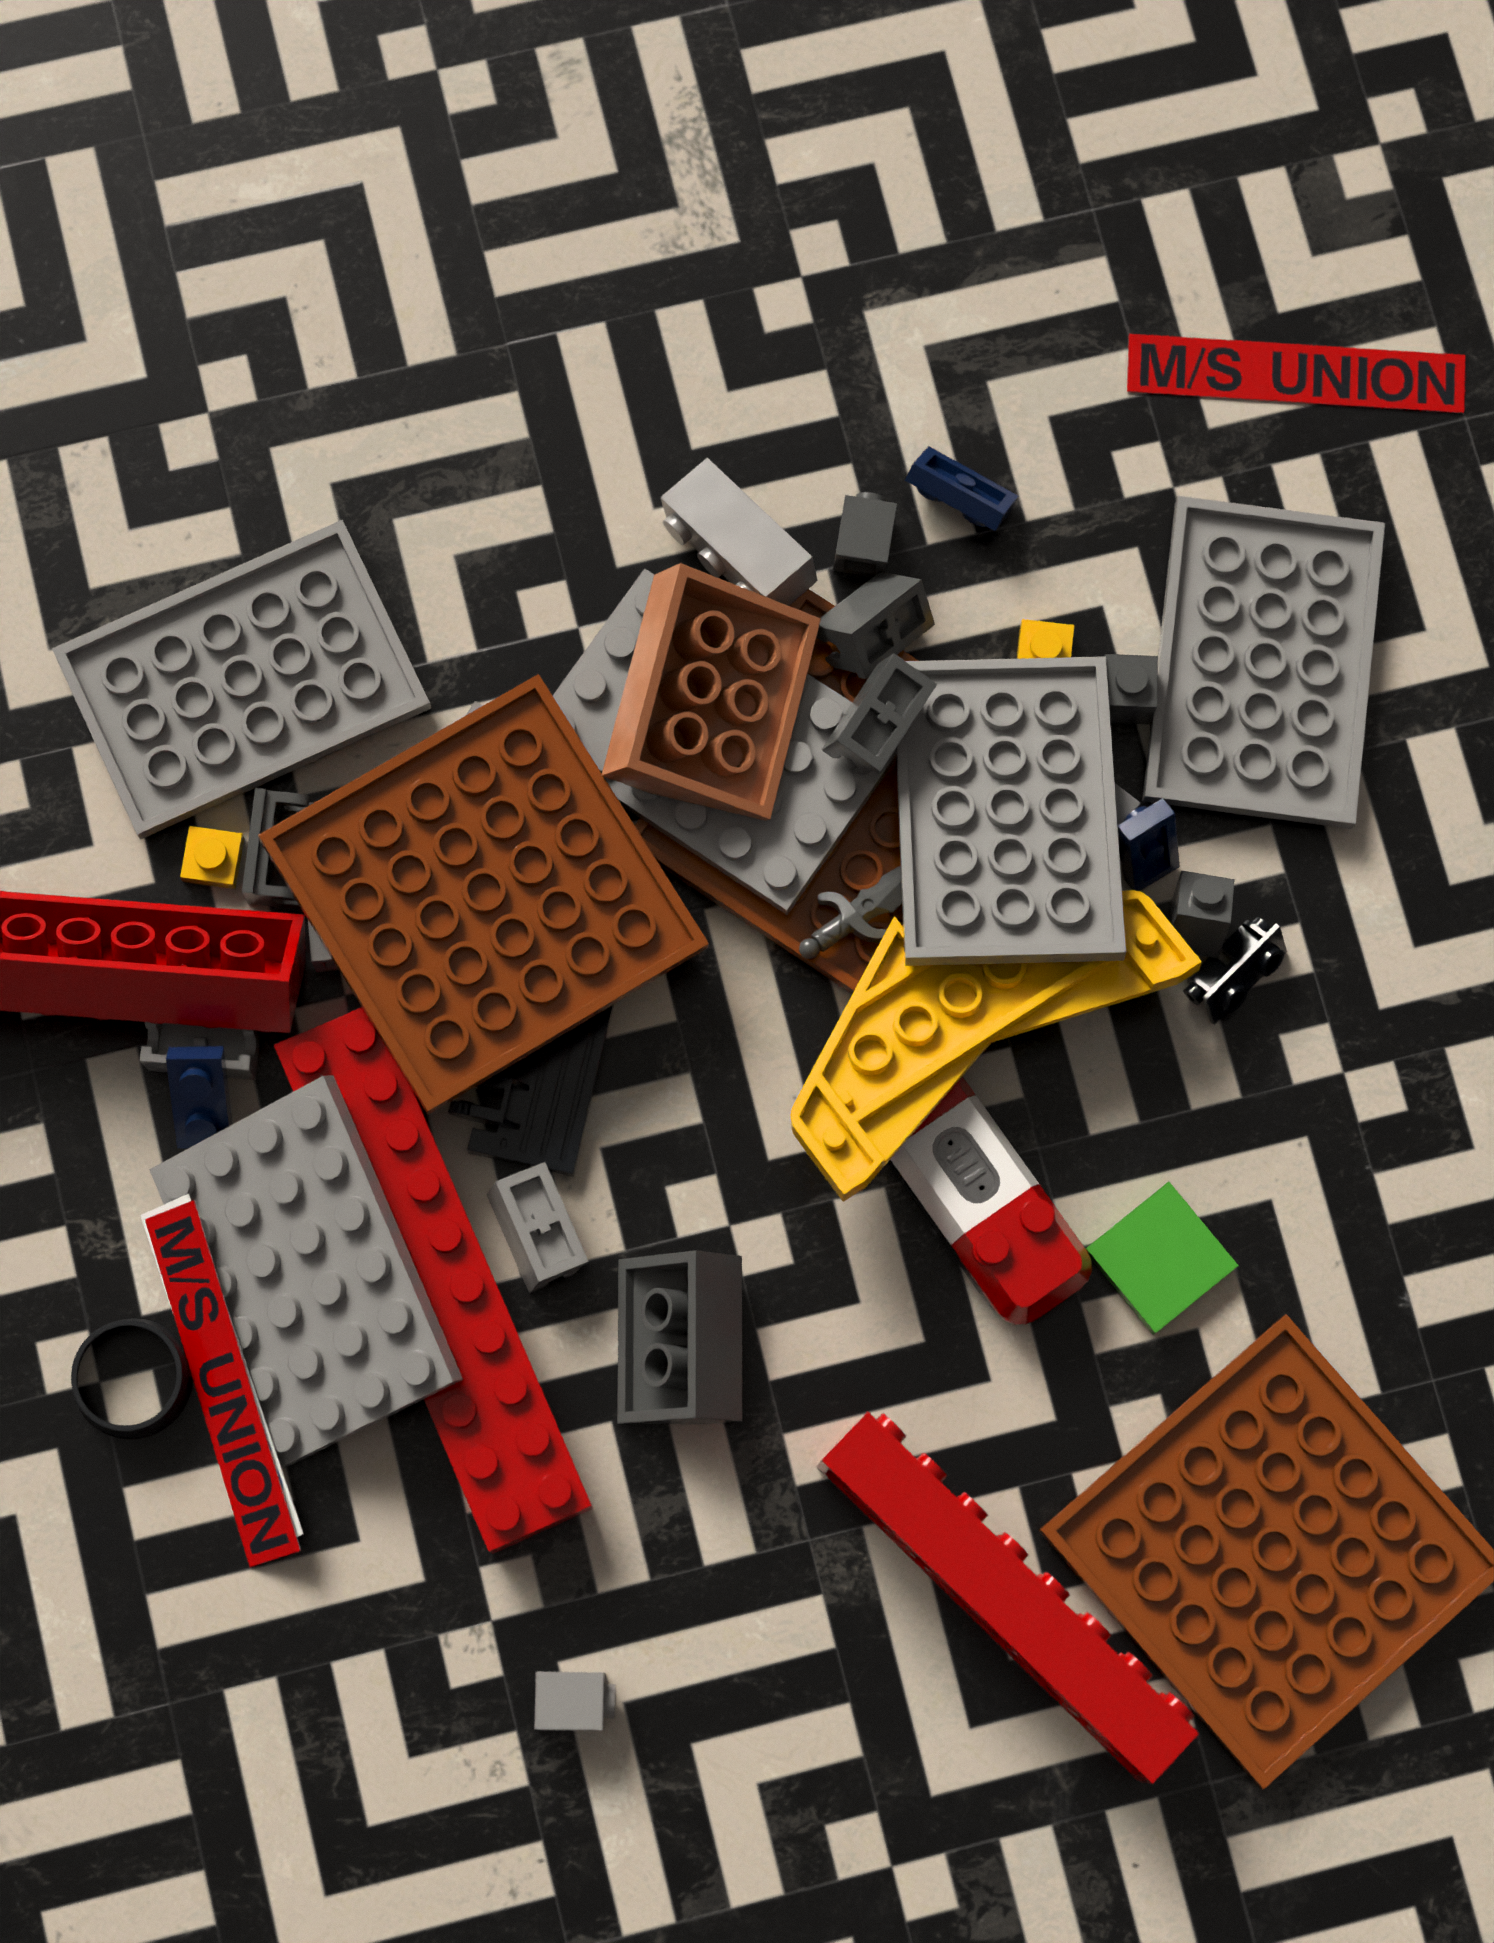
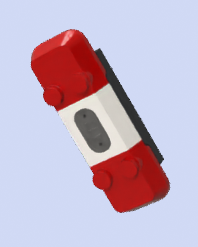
[888,1076,1092,1325]

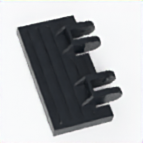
[448,1004,614,1177]

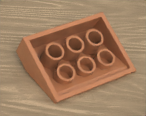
[601,563,821,821]

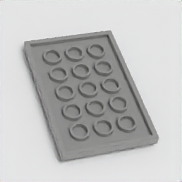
[1142,496,1385,829]
[52,520,431,840]
[553,568,896,915]
[896,657,1126,966]
[150,1075,463,1469]

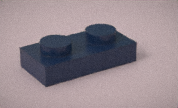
[905,446,1018,531]
[1118,798,1180,891]
[166,1046,233,1148]

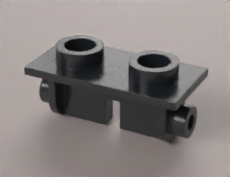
[1183,917,1287,1025]

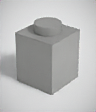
[535,1672,615,1730]

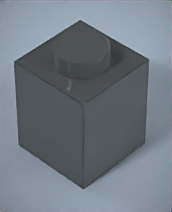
[833,492,897,577]
[1104,654,1158,725]
[1168,870,1235,959]

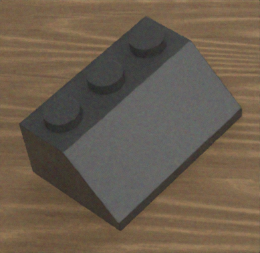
[617,1250,742,1424]

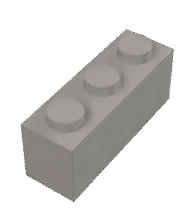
[660,458,818,606]

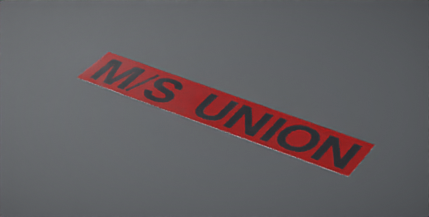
[1127,334,1465,413]
[145,1200,301,1567]

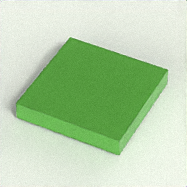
[1086,1181,1239,1335]

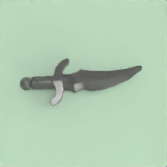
[799,866,902,959]

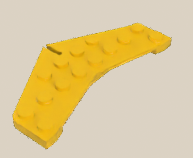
[791,890,1202,1202]

